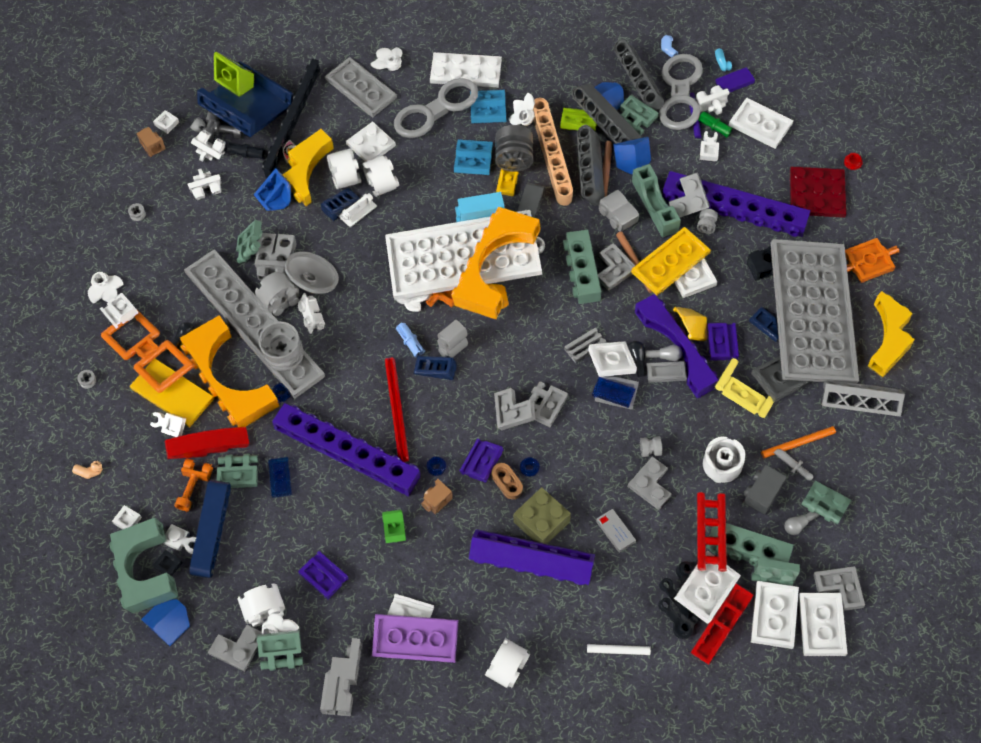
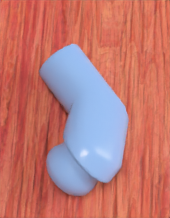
[661,35,678,58]

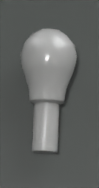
[645,345,683,362]
[784,512,820,535]

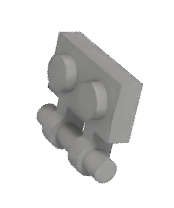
[526,382,568,427]

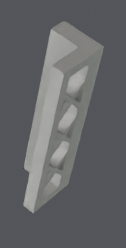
[822,381,905,417]

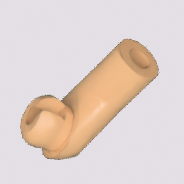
[72,461,103,479]

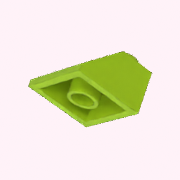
[214,52,254,97]

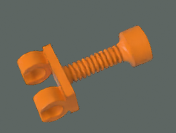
[174,458,213,512]

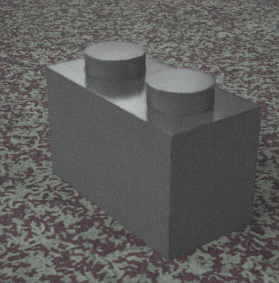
[744,465,787,515]

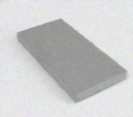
[325,57,397,118]

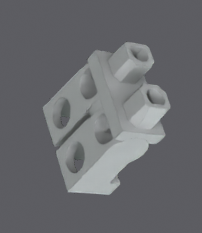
[255,233,297,281]

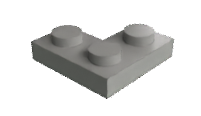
[669,172,710,218]
[598,243,635,291]
[494,388,536,431]
[627,457,672,510]
[814,566,865,611]
[208,625,262,672]

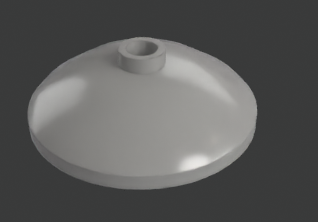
[285,252,339,294]

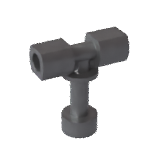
[203,111,244,143]

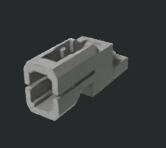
[320,638,362,716]

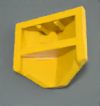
[673,307,708,341]

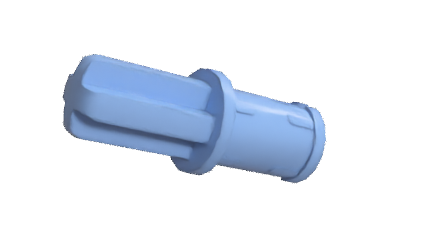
[396,323,425,358]

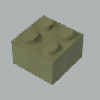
[513,487,571,544]

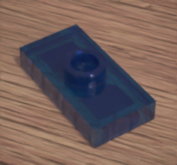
[592,377,636,408]
[268,457,292,498]

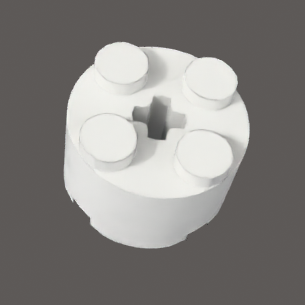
[327,148,361,189]
[362,155,399,197]
[703,437,745,483]
[238,584,285,627]
[485,638,530,688]

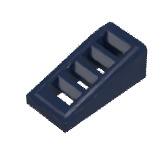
[321,188,360,221]
[414,356,457,380]

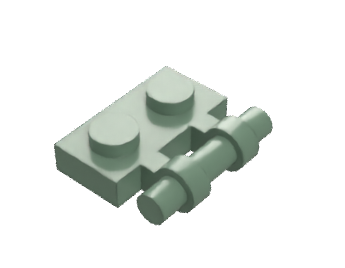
[620,95,659,136]
[236,220,262,264]
[217,453,258,488]
[801,481,851,524]
[751,558,800,586]
[257,630,303,671]

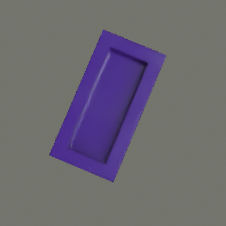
[716,67,755,93]

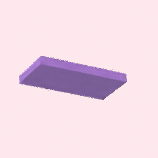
[372,614,459,663]

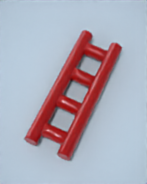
[697,492,727,572]

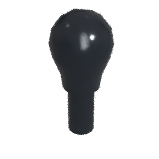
[167,322,195,355]
[628,341,645,377]

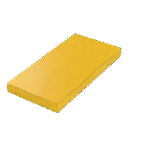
[631,227,711,296]
[130,359,214,428]

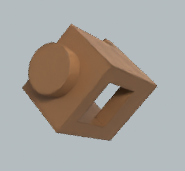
[137,127,165,157]
[421,479,453,515]

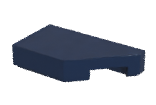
[749,307,779,342]

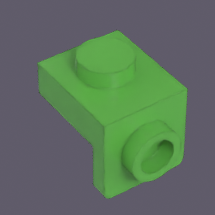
[382,510,406,543]

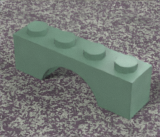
[632,164,681,238]

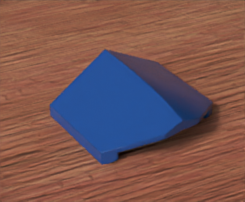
[595,82,624,110]
[613,137,651,174]
[254,168,291,211]
[141,599,190,646]

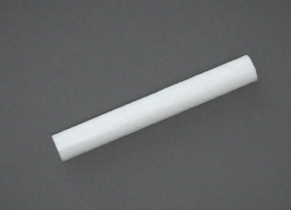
[587,644,650,655]

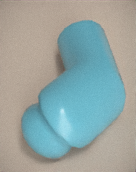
[715,48,732,72]

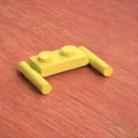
[715,358,774,418]

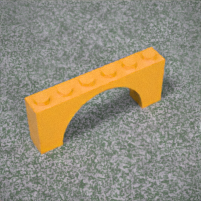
[452,207,541,319]
[180,315,279,427]

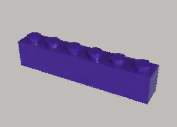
[469,529,595,585]

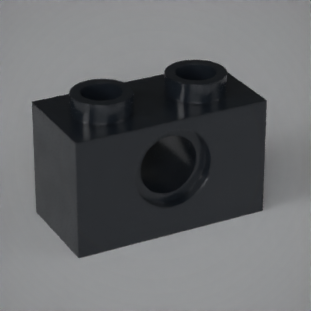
[747,246,773,281]

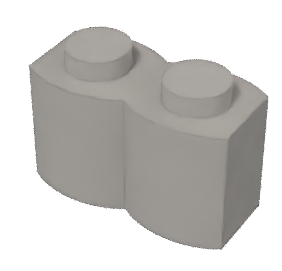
[599,190,639,232]
[437,320,468,357]

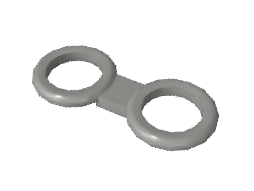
[659,54,703,130]
[394,78,478,138]

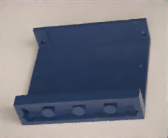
[197,61,293,137]

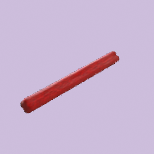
[385,357,409,462]

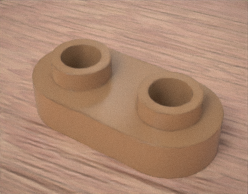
[492,463,523,499]

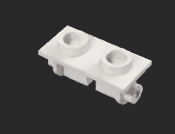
[338,193,377,227]
[298,293,325,334]

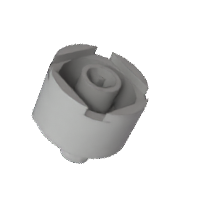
[255,271,299,316]

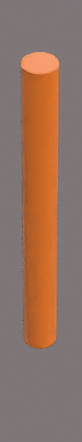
[761,426,836,459]

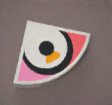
[283,140,296,164]

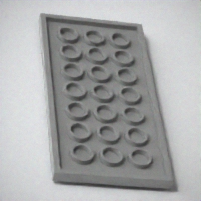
[770,239,859,383]

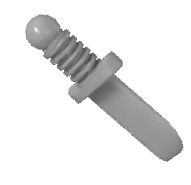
[774,449,813,481]

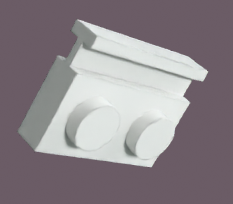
[100,293,139,329]
[387,594,434,618]

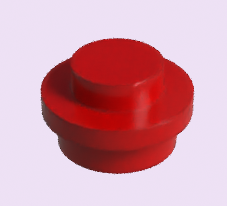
[844,153,862,170]

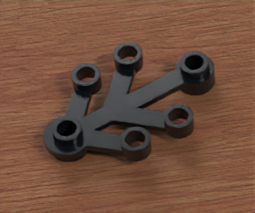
[658,561,701,639]

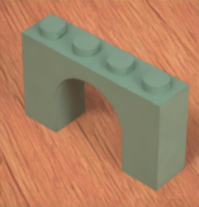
[109,518,179,613]

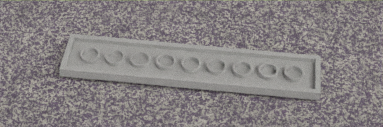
[184,249,325,399]

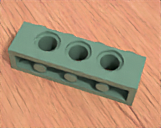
[563,230,601,304]
[706,523,794,566]

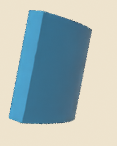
[470,90,506,123]
[454,140,493,175]

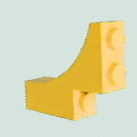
[282,129,334,206]
[868,291,915,377]

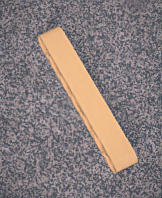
[533,98,573,206]

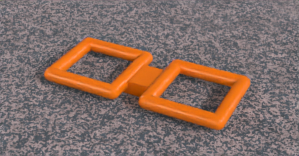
[101,309,194,393]

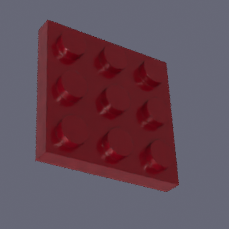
[790,166,846,218]

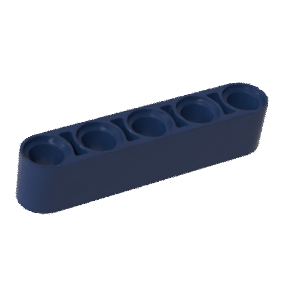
[190,480,231,578]

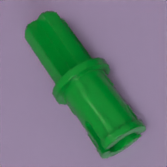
[698,112,733,138]

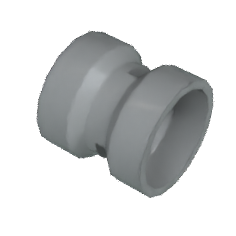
[697,209,718,234]
[640,436,662,457]

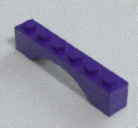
[635,294,719,399]

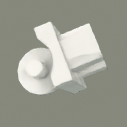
[696,85,729,115]
[191,130,226,162]
[188,169,221,200]

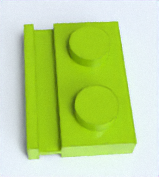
[560,108,597,131]

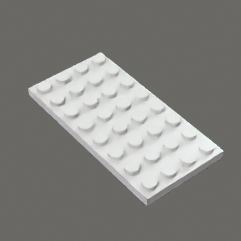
[385,210,542,300]

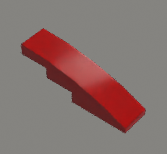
[165,427,249,459]
[691,584,754,665]

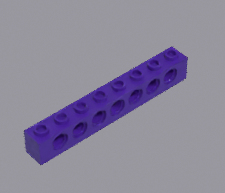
[662,171,811,237]
[272,403,421,497]

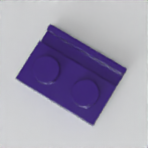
[707,323,739,360]
[459,438,503,483]
[298,551,349,600]

